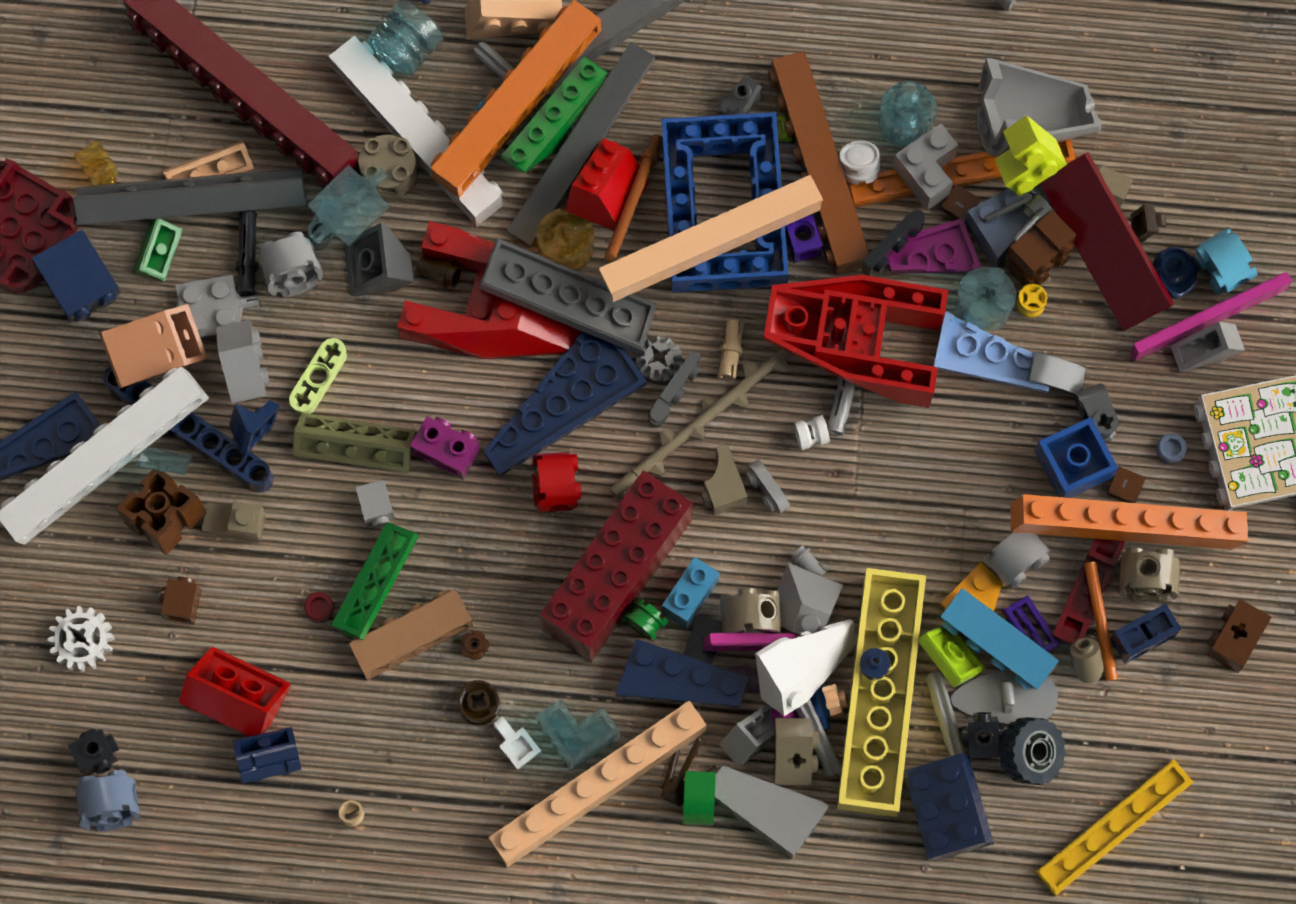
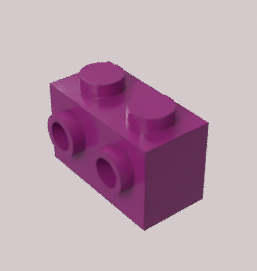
[410,416,480,480]

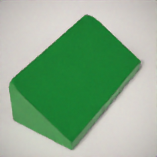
[132,218,183,282]

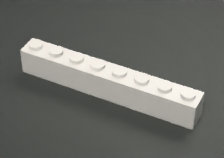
[328,36,503,227]
[0,367,209,545]

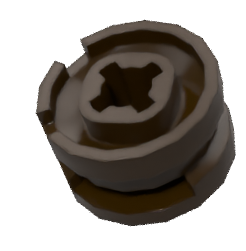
[457,680,500,725]

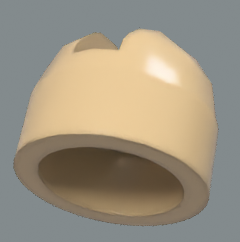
[339,800,364,827]

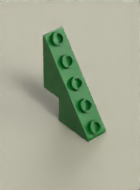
[501,57,608,173]

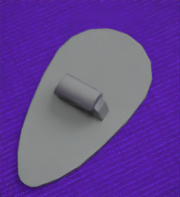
[950,669,1058,725]

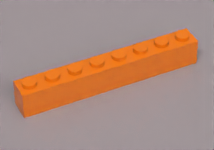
[430,0,601,198]
[1010,494,1248,549]

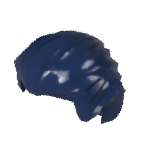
[1152,246,1199,299]

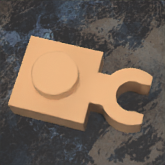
[822,684,849,720]

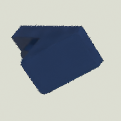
[229,400,280,455]

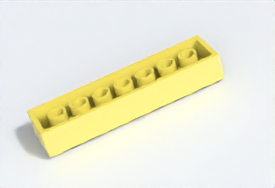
[836,568,926,817]

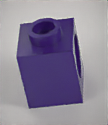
[785,215,823,263]

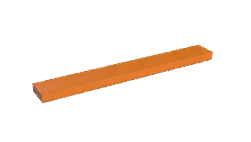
[847,140,1075,208]

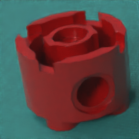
[532,452,581,513]

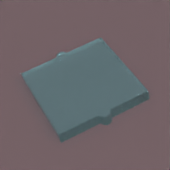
[136,447,193,475]

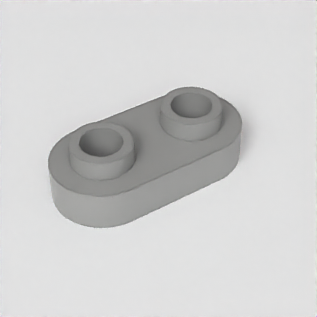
[746,459,790,514]

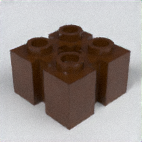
[1004,210,1076,286]
[116,466,206,555]

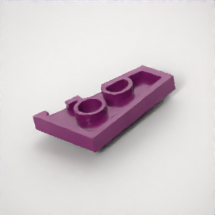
[887,218,983,274]

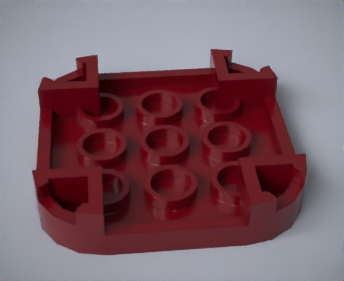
[0,158,79,293]

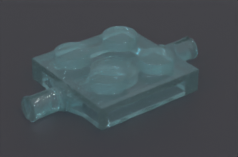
[307,165,390,247]

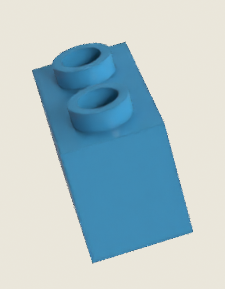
[662,557,720,629]

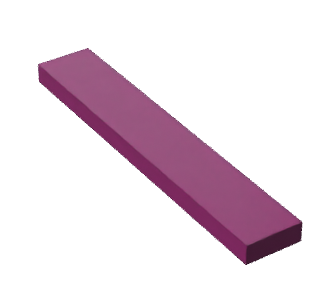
[1130,272,1292,362]

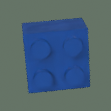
[1035,417,1118,498]

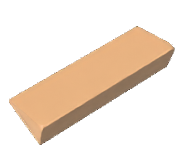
[163,140,254,179]

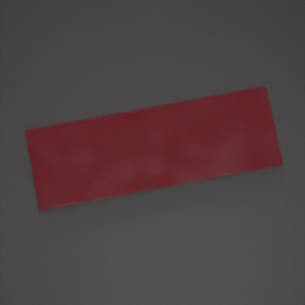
[1039,152,1174,331]

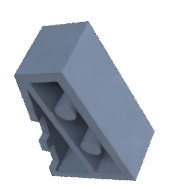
[965,184,1052,269]

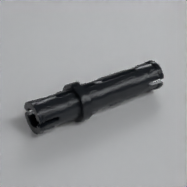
[235,210,258,297]

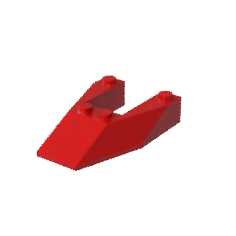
[397,221,581,359]
[763,275,948,408]

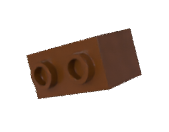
[1207,599,1272,673]

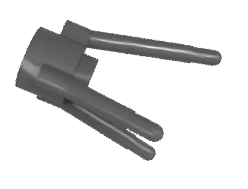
[984,193,1053,259]

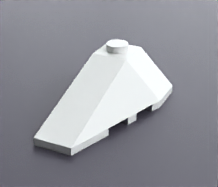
[755,619,856,716]

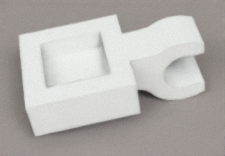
[493,716,541,771]

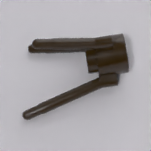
[660,737,717,807]

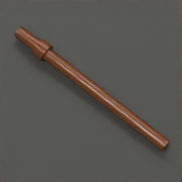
[604,134,662,262]

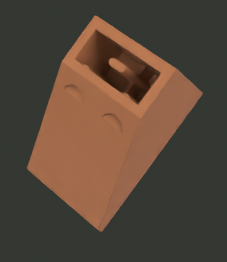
[99,304,208,389]

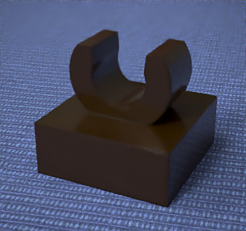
[1130,204,1167,242]

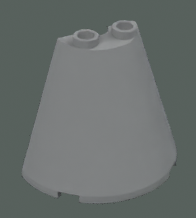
[977,58,1101,156]

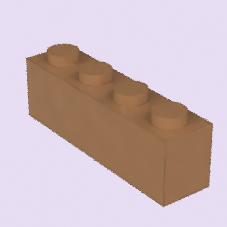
[349,589,474,681]

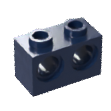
[1110,603,1181,664]

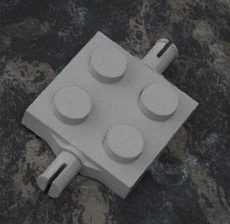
[160,275,259,340]

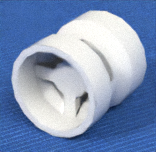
[793,415,830,451]

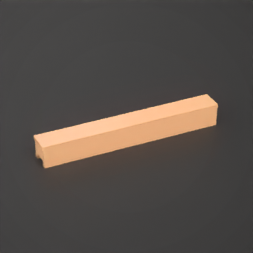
[599,175,823,302]

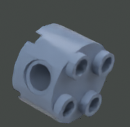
[76,770,140,831]

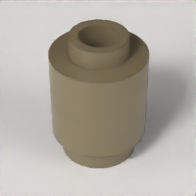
[1070,638,1104,683]

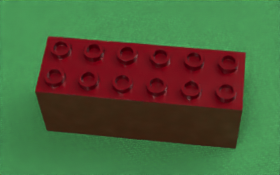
[540,470,693,663]

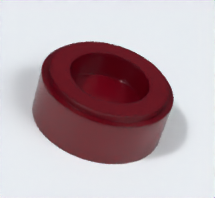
[304,592,335,623]

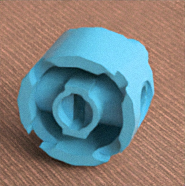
[1194,227,1257,295]

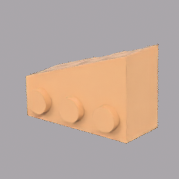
[464,0,562,40]

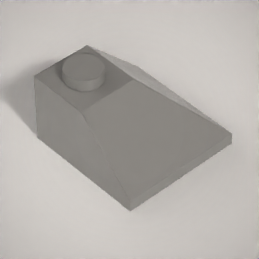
[777,563,843,635]

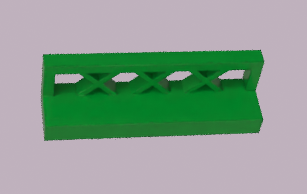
[331,522,419,640]

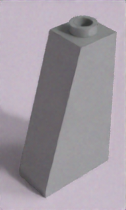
[711,766,829,859]

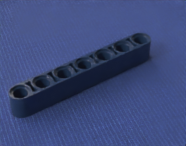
[103,366,274,493]

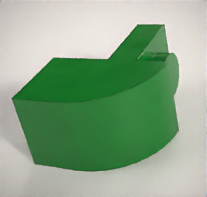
[683,771,716,826]

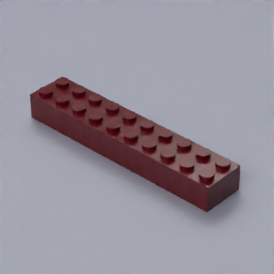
[123,0,360,195]

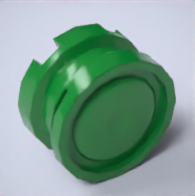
[621,597,668,642]

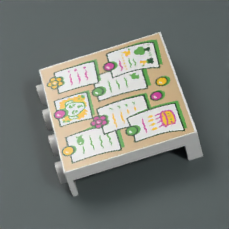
[1194,375,1296,511]

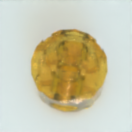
[537,208,595,271]

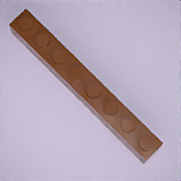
[768,51,869,275]

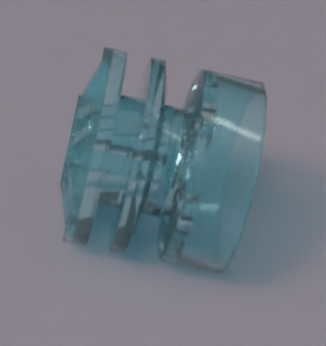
[367,0,443,77]

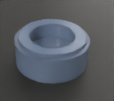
[1156,434,1187,464]

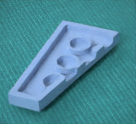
[933,311,1049,393]

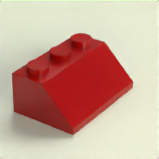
[565,138,649,231]
[178,646,292,737]

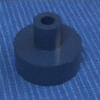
[859,648,890,680]

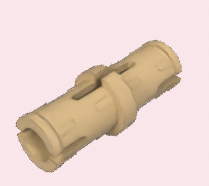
[717,320,745,381]

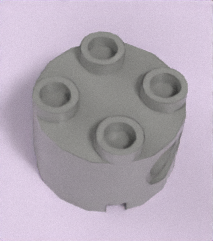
[258,232,323,297]
[982,532,1051,589]

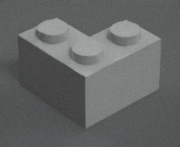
[893,124,958,210]
[216,320,270,403]

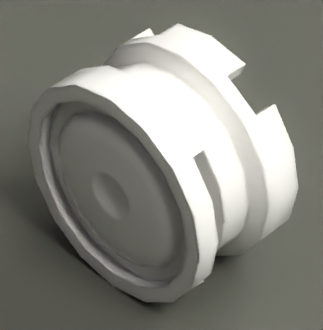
[840,141,880,185]

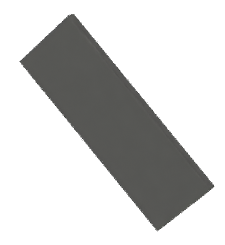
[478,238,657,355]

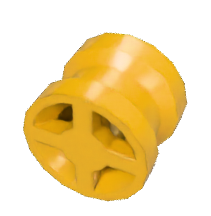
[1016,284,1048,319]

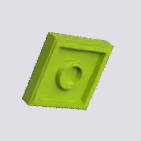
[917,626,986,687]

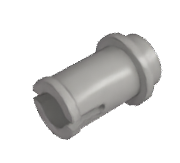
[790,545,828,576]

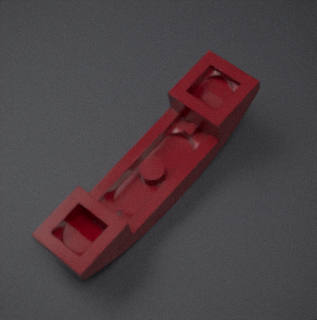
[1052,539,1126,645]

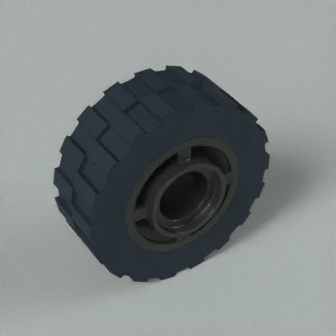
[998,717,1066,785]

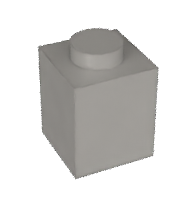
[355,479,395,529]

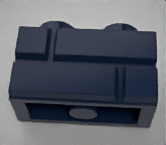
[233,727,301,783]

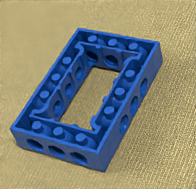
[662,112,789,293]

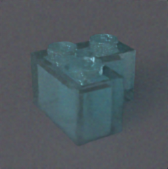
[536,700,620,772]

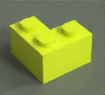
[994,115,1067,196]

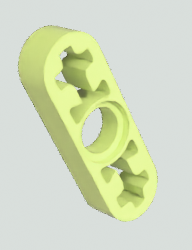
[289,338,347,415]

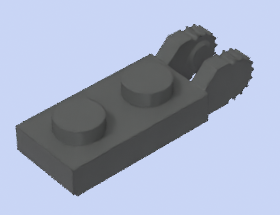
[648,351,702,427]

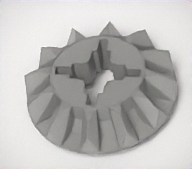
[636,335,682,381]

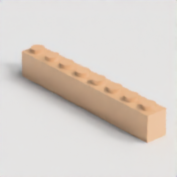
[489,701,707,868]

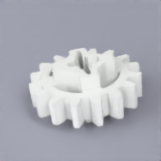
[47,606,115,672]

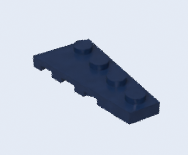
[0,391,100,481]
[616,639,749,708]

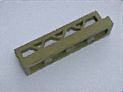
[293,414,416,473]

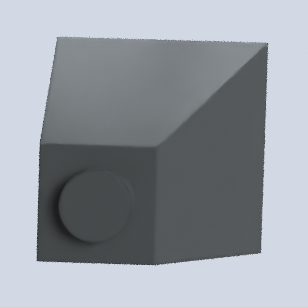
[344,223,414,296]

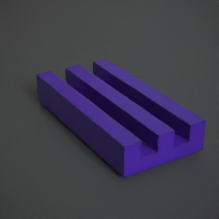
[1002,595,1060,653]

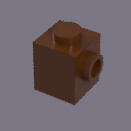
[159,576,202,625]

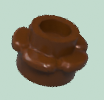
[460,631,489,660]

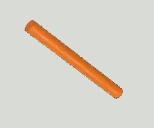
[1084,562,1118,681]

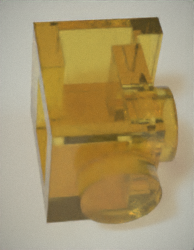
[74,140,120,186]

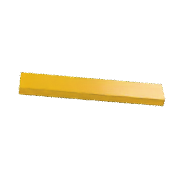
[1035,759,1193,896]

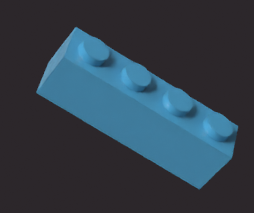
[940,588,1059,690]

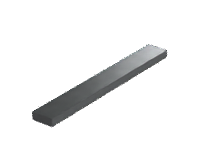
[507,42,655,248]

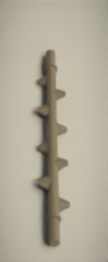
[609,349,792,498]

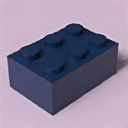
[904,753,994,861]

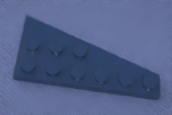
[483,332,647,477]

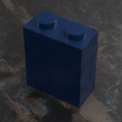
[32,229,120,323]

